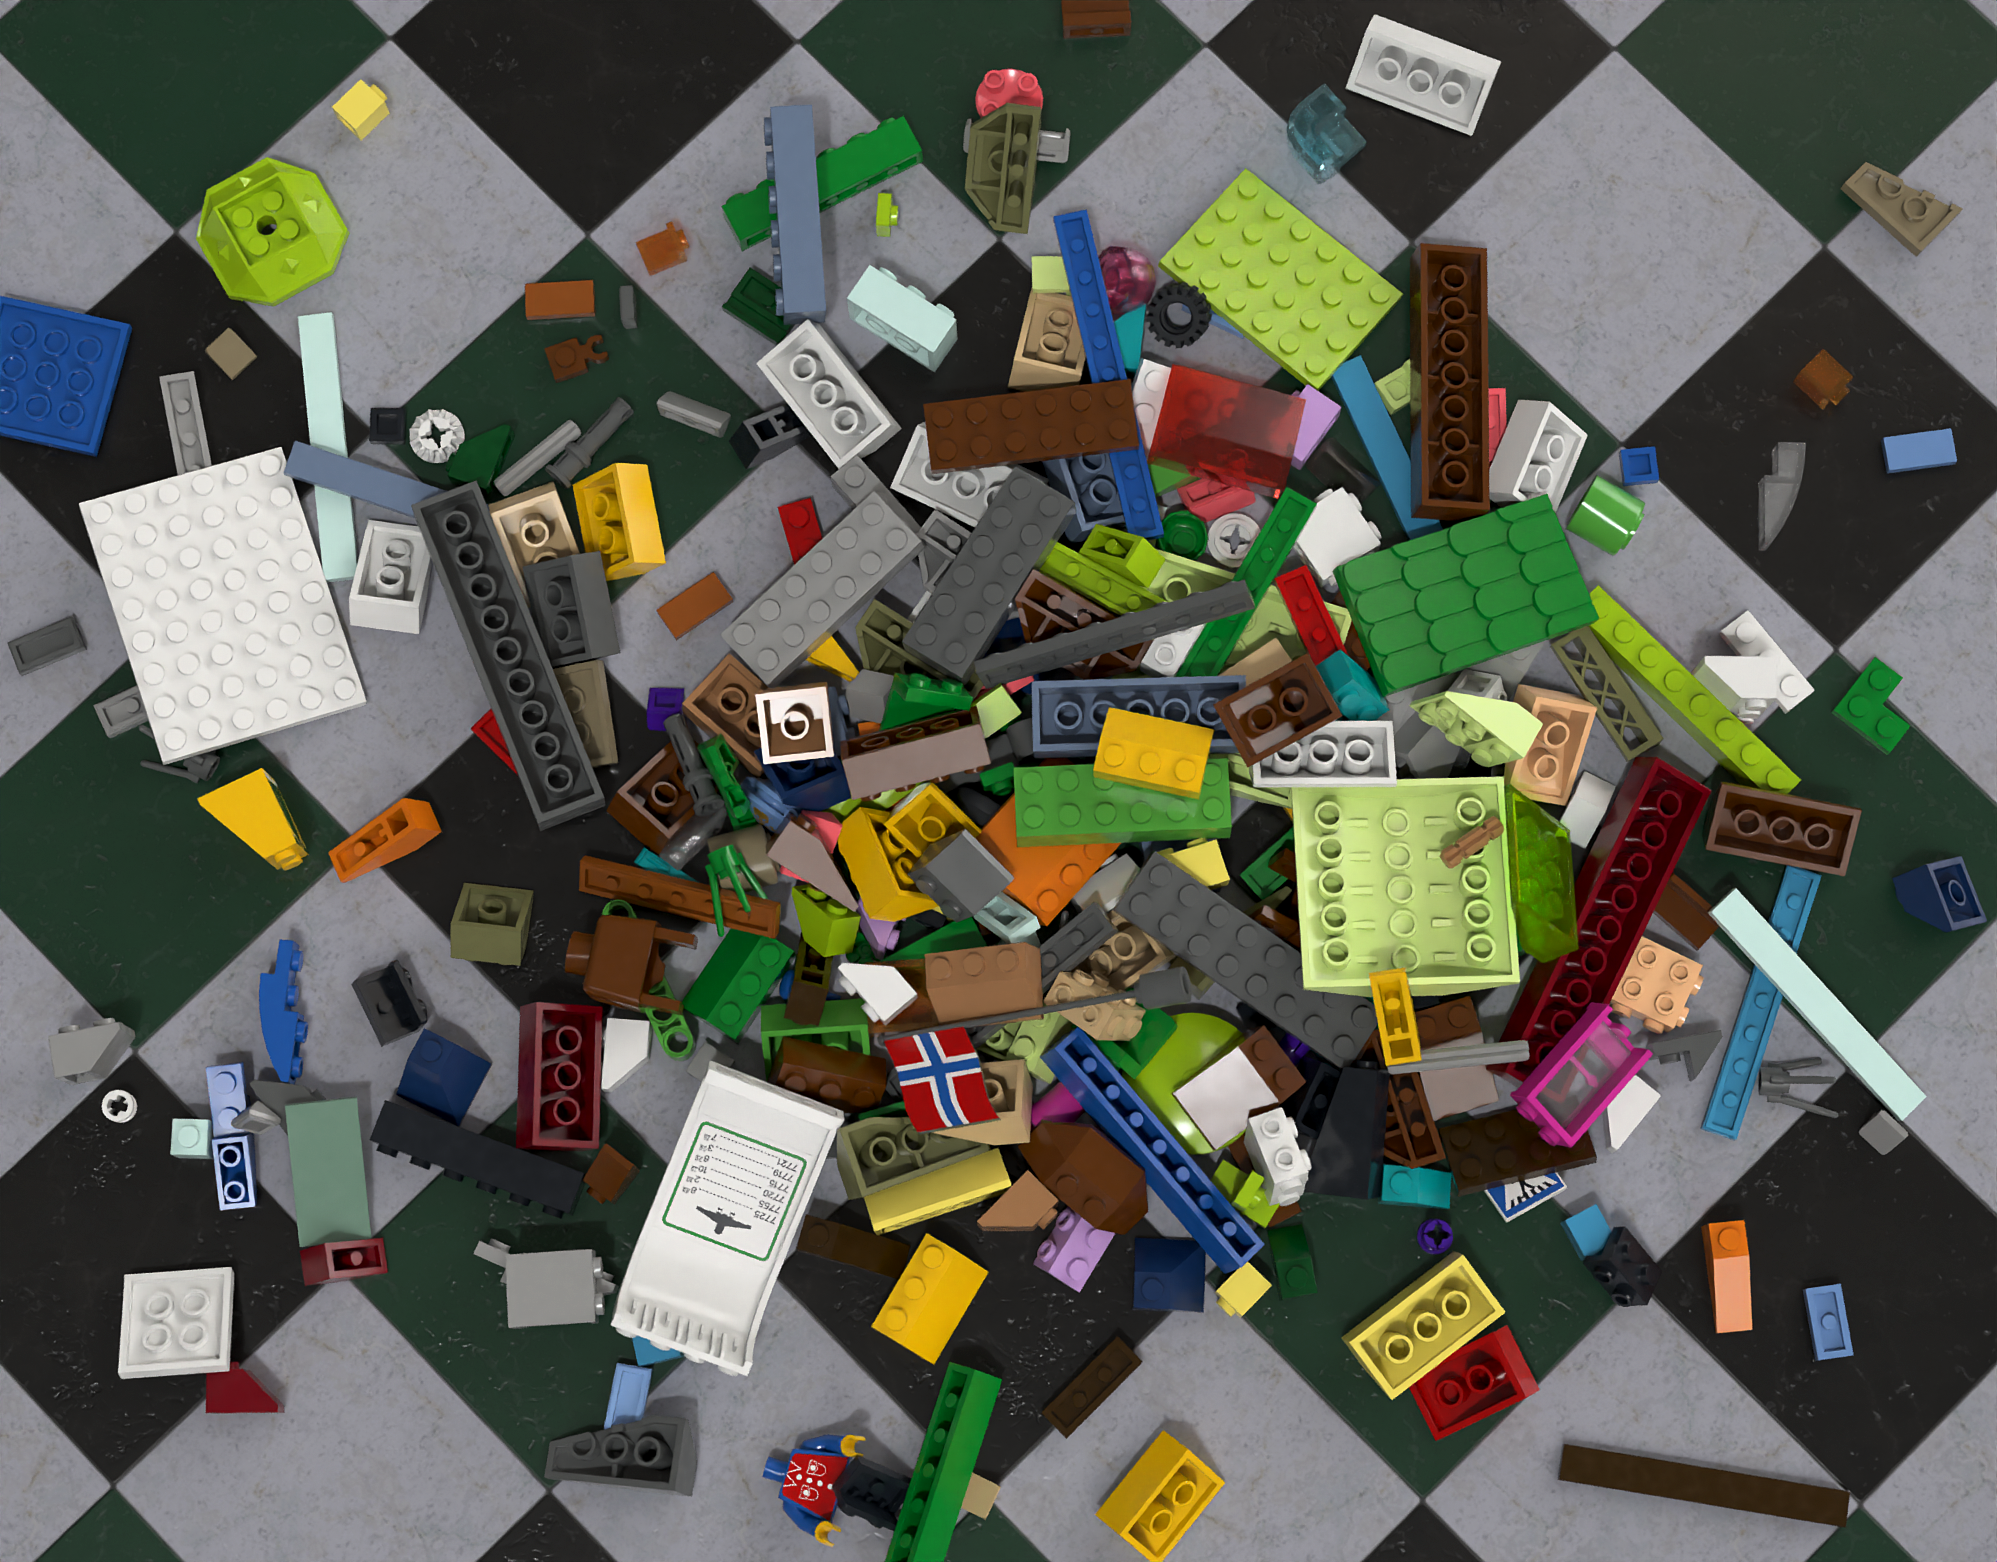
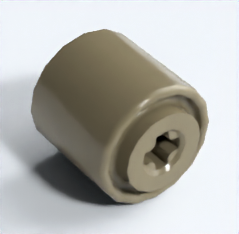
[707,824,780,892]

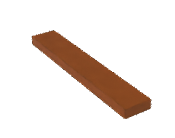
[579,855,781,939]

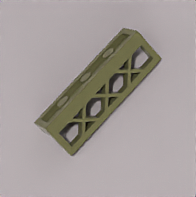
[1550,626,1664,763]

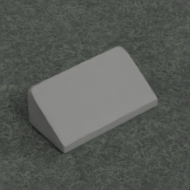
[657,391,731,438]

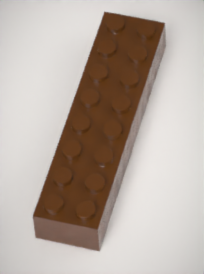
[1410,243,1490,522]

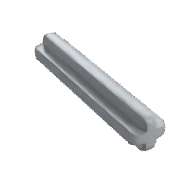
[494,420,581,496]

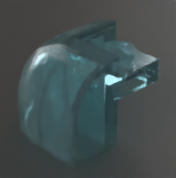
[1286,83,1367,184]

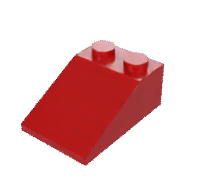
[1409,1325,1540,1441]

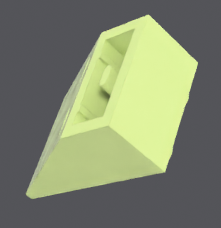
[1409,691,1543,767]
[976,1000,1073,1084]

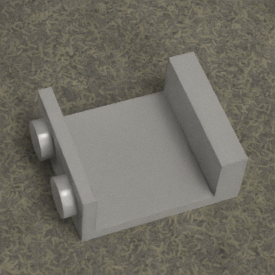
[505,1249,605,1329]

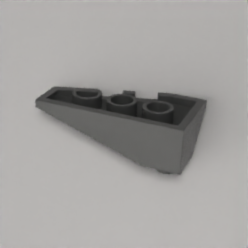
[544,1415,697,1497]

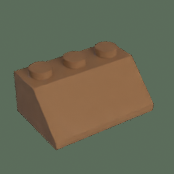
[682,653,769,778]
[925,942,1044,1027]

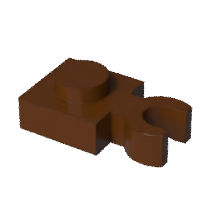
[544,335,609,383]

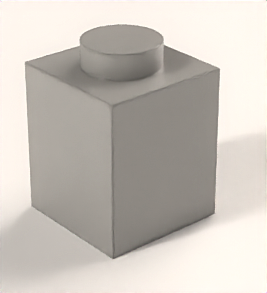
[845,669,894,724]

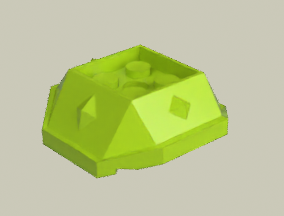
[196,157,350,307]

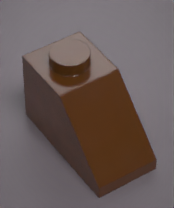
[583,1143,640,1205]

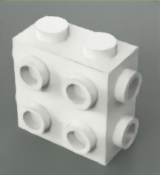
[1293,487,1382,588]
[1244,1107,1311,1206]

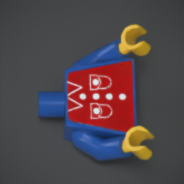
[762,1434,865,1547]

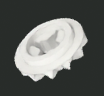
[409,409,465,463]
[1208,513,1261,569]

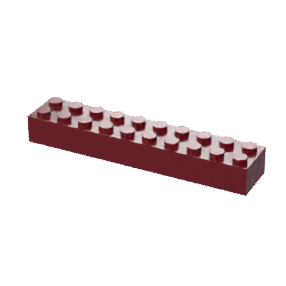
[1486,757,1712,1104]

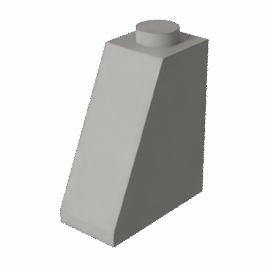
[1394,693,1461,779]

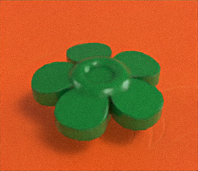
[846,933,886,965]

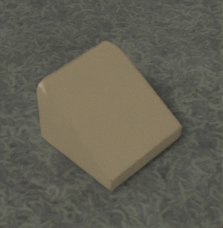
[205,328,257,380]

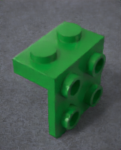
[879,673,973,731]
[1071,988,1177,1080]

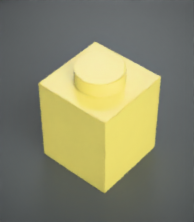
[332,79,390,140]
[1215,1262,1272,1318]

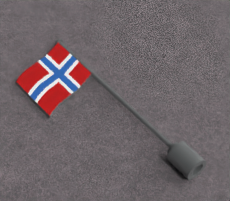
[877,966,1192,1134]

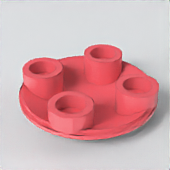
[975,69,1043,118]

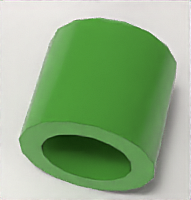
[1565,475,1645,556]

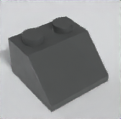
[907,829,1015,923]

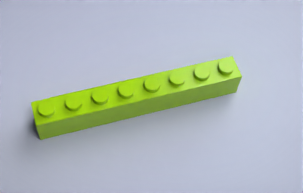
[1589,585,1801,794]

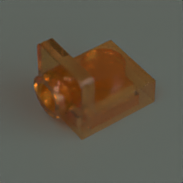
[635,221,690,276]

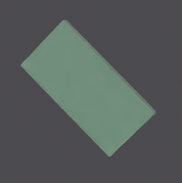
[285,1096,372,1247]

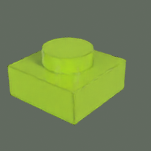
[876,193,899,237]

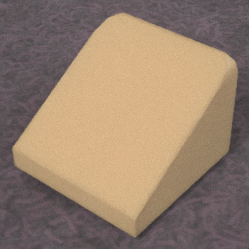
[961,1473,1001,1520]

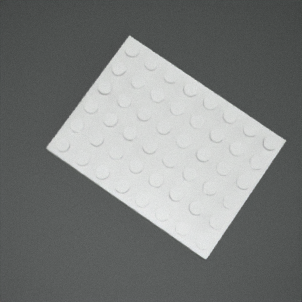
[79,447,367,765]

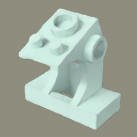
[974,891,1041,948]

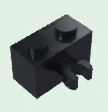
[1279,1056,1342,1140]

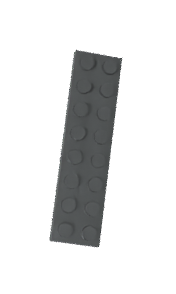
[1113,851,1378,1071]

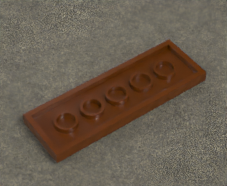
[923,379,1139,474]

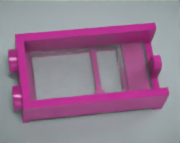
[1510,1002,1653,1148]

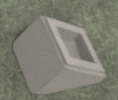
[1859,1110,1908,1155]

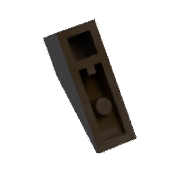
[784,932,833,1026]
[796,1214,910,1280]

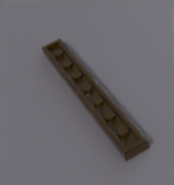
[1557,1444,1850,1528]

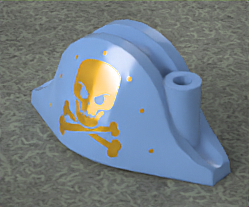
[740,777,810,832]

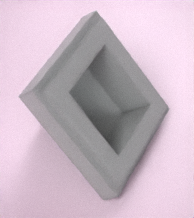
[231,1100,281,1135]

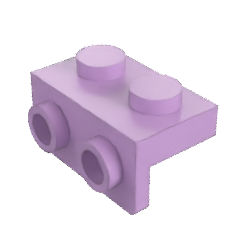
[1033,1206,1115,1292]

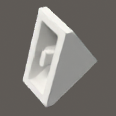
[1554,771,1616,849]

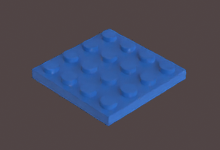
[0,296,132,457]

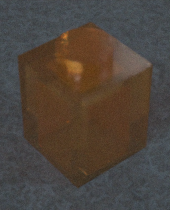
[1793,349,1853,409]

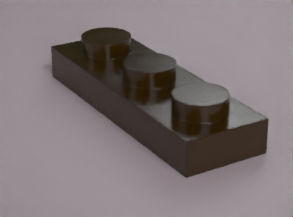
[1041,1336,1143,1439]

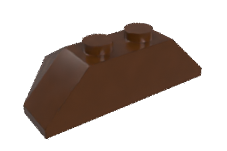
[1015,569,1154,680]
[1351,1029,1446,1169]
[1018,1120,1149,1235]

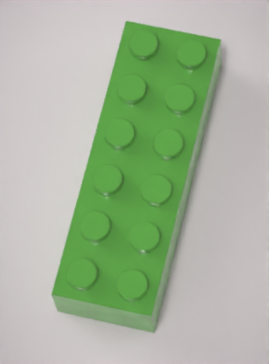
[1014,758,1232,847]

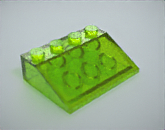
[1504,784,1578,963]

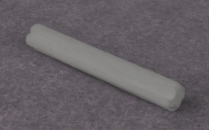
[1387,1040,1530,1074]

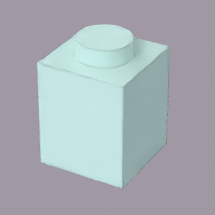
[170,1119,214,1159]

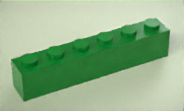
[721,116,923,251]
[885,1362,1002,1562]

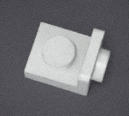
[1448,669,1507,701]

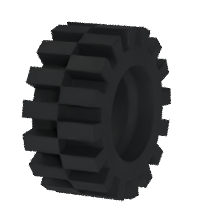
[1146,282,1212,348]

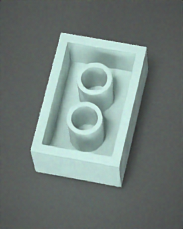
[847,265,957,372]

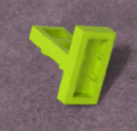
[1210,1160,1280,1228]

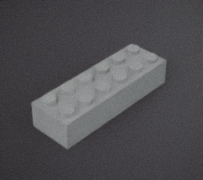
[720,491,925,688]

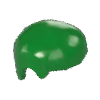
[1156,510,1209,561]

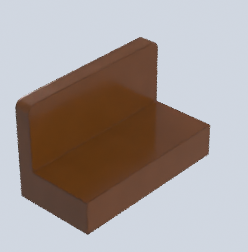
[1061,0,1131,39]
[1653,873,1720,951]

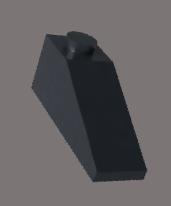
[729,403,812,469]

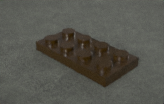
[1439,1095,1597,1197]

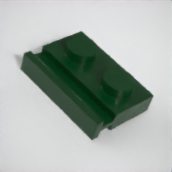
[722,267,795,346]

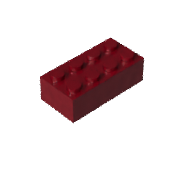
[516,1002,602,1152]

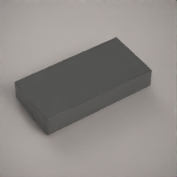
[7,616,87,676]

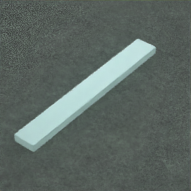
[298,312,358,583]
[1708,888,1927,1121]

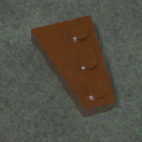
[767,1036,887,1113]

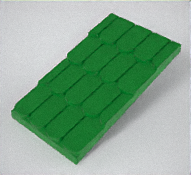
[1332,494,1599,697]

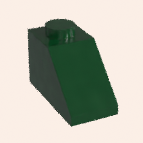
[445,424,515,498]
[1267,1224,1318,1301]

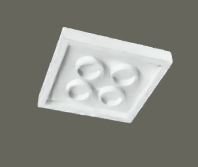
[118,1267,234,1379]

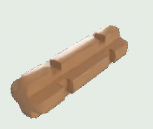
[1440,816,1504,869]

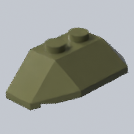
[965,103,1041,234]
[855,599,984,702]

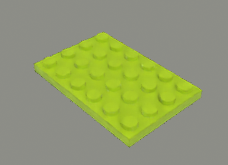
[1158,168,1403,391]

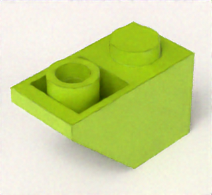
[791,883,861,957]

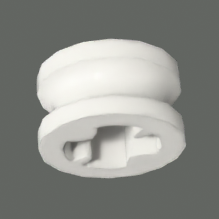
[102,1090,137,1123]

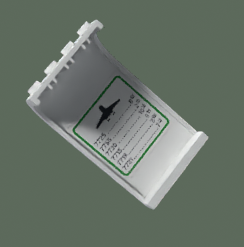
[611,1061,844,1376]

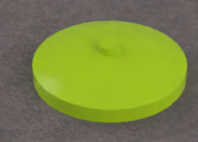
[1122,1013,1246,1156]

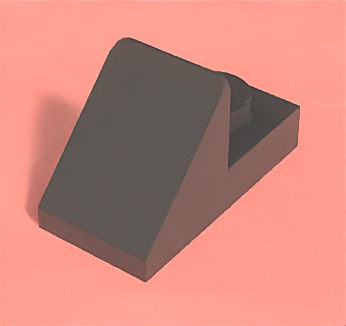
[1646,1030,1722,1082]

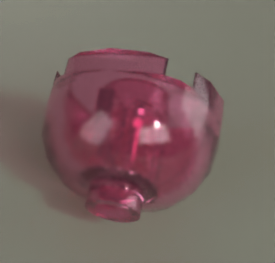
[1098,246,1156,315]

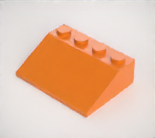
[975,758,1121,926]

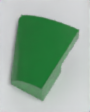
[697,733,751,819]

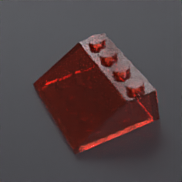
[1147,364,1306,499]

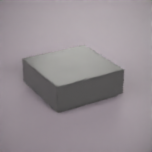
[619,285,637,329]

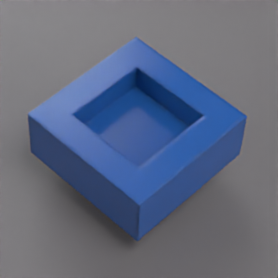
[1619,446,1659,486]

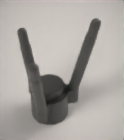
[139,725,220,784]
[1758,1058,1838,1118]

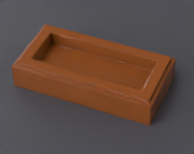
[525,280,595,320]
[656,572,733,641]

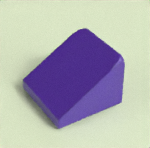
[646,688,684,731]

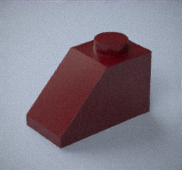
[300,1238,388,1286]
[206,1362,284,1414]

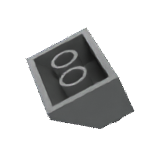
[523,551,621,667]

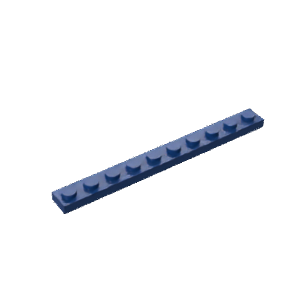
[1053,209,1164,541]

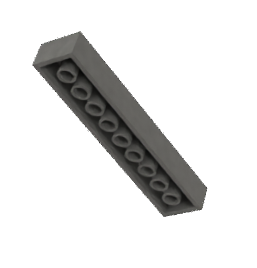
[411,480,606,831]

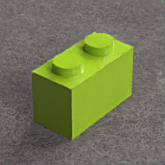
[1079,524,1166,588]

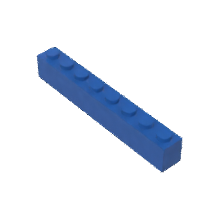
[1040,1027,1265,1274]

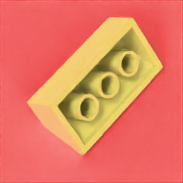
[864,1145,1012,1236]
[1341,1251,1505,1400]

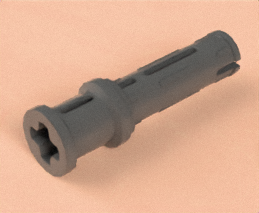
[545,397,634,489]
[663,714,724,816]

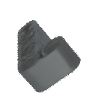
[921,718,1035,798]

